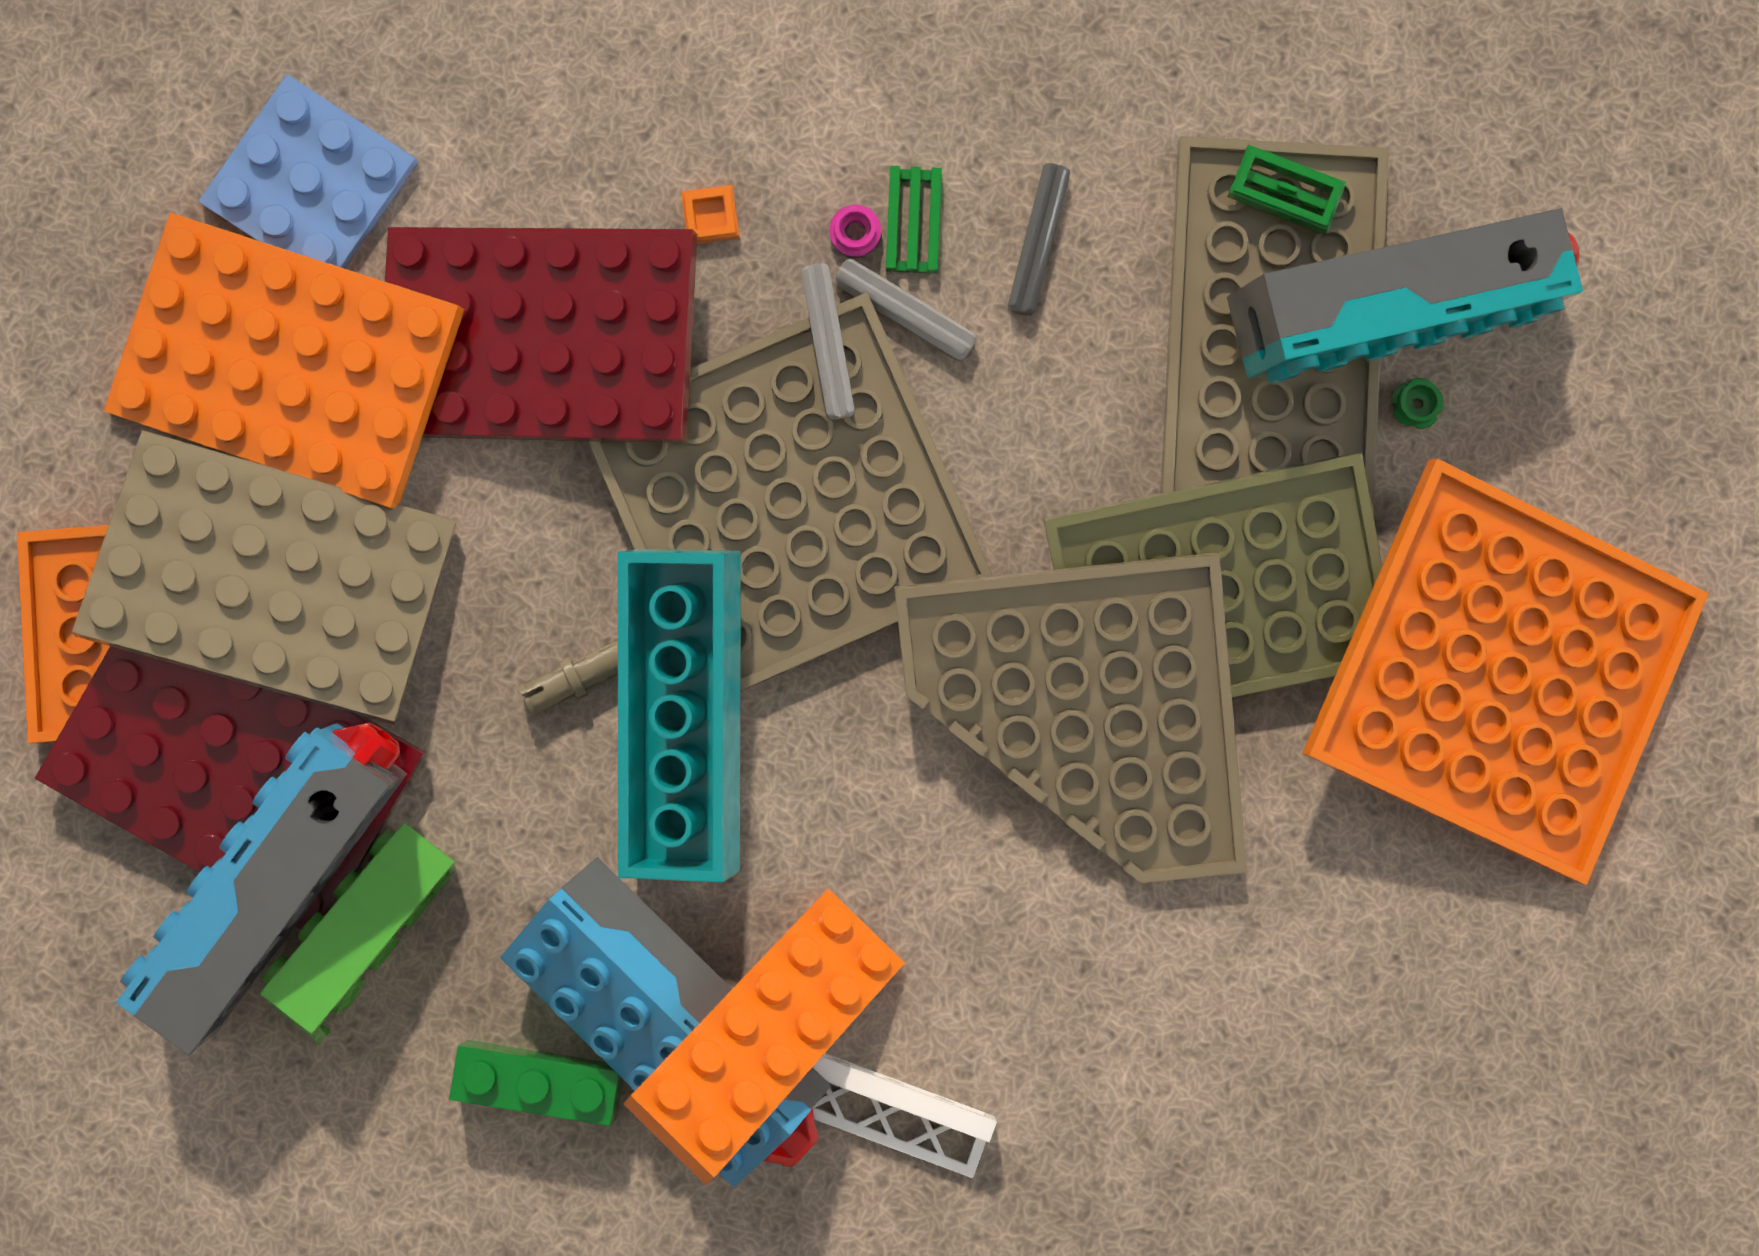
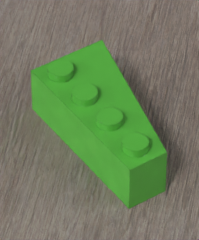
[260,822,456,1045]

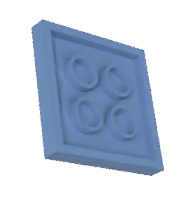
[198,74,418,269]

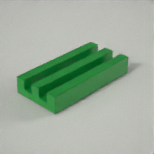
[1227,144,1347,235]
[886,166,942,274]

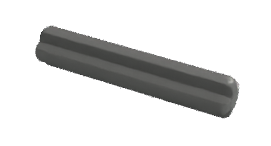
[1008,163,1070,316]

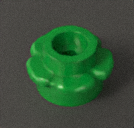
[1392,378,1444,429]

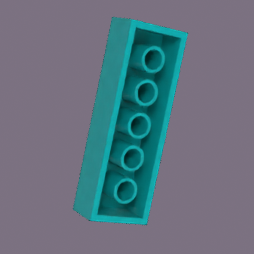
[618,549,741,882]

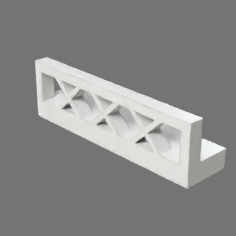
[813,1053,997,1178]

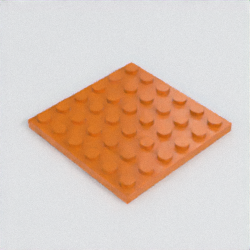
[1302,458,1709,885]

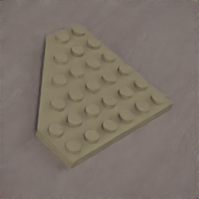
[894,553,1248,884]

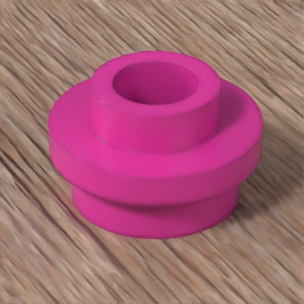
[829,205,881,258]

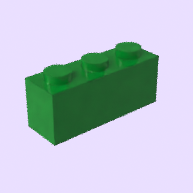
[449,1040,624,1126]

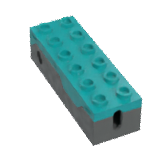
[1227,208,1583,384]

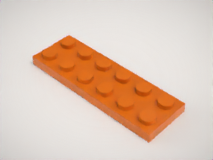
[623,888,905,1185]

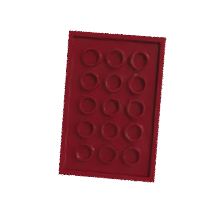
[385,227,698,443]
[34,646,426,930]

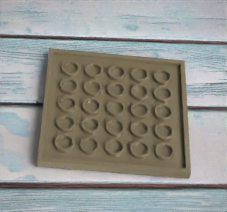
[588,292,993,692]

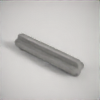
[834,259,977,360]
[801,264,855,420]

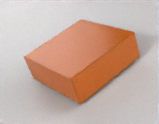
[681,185,740,244]

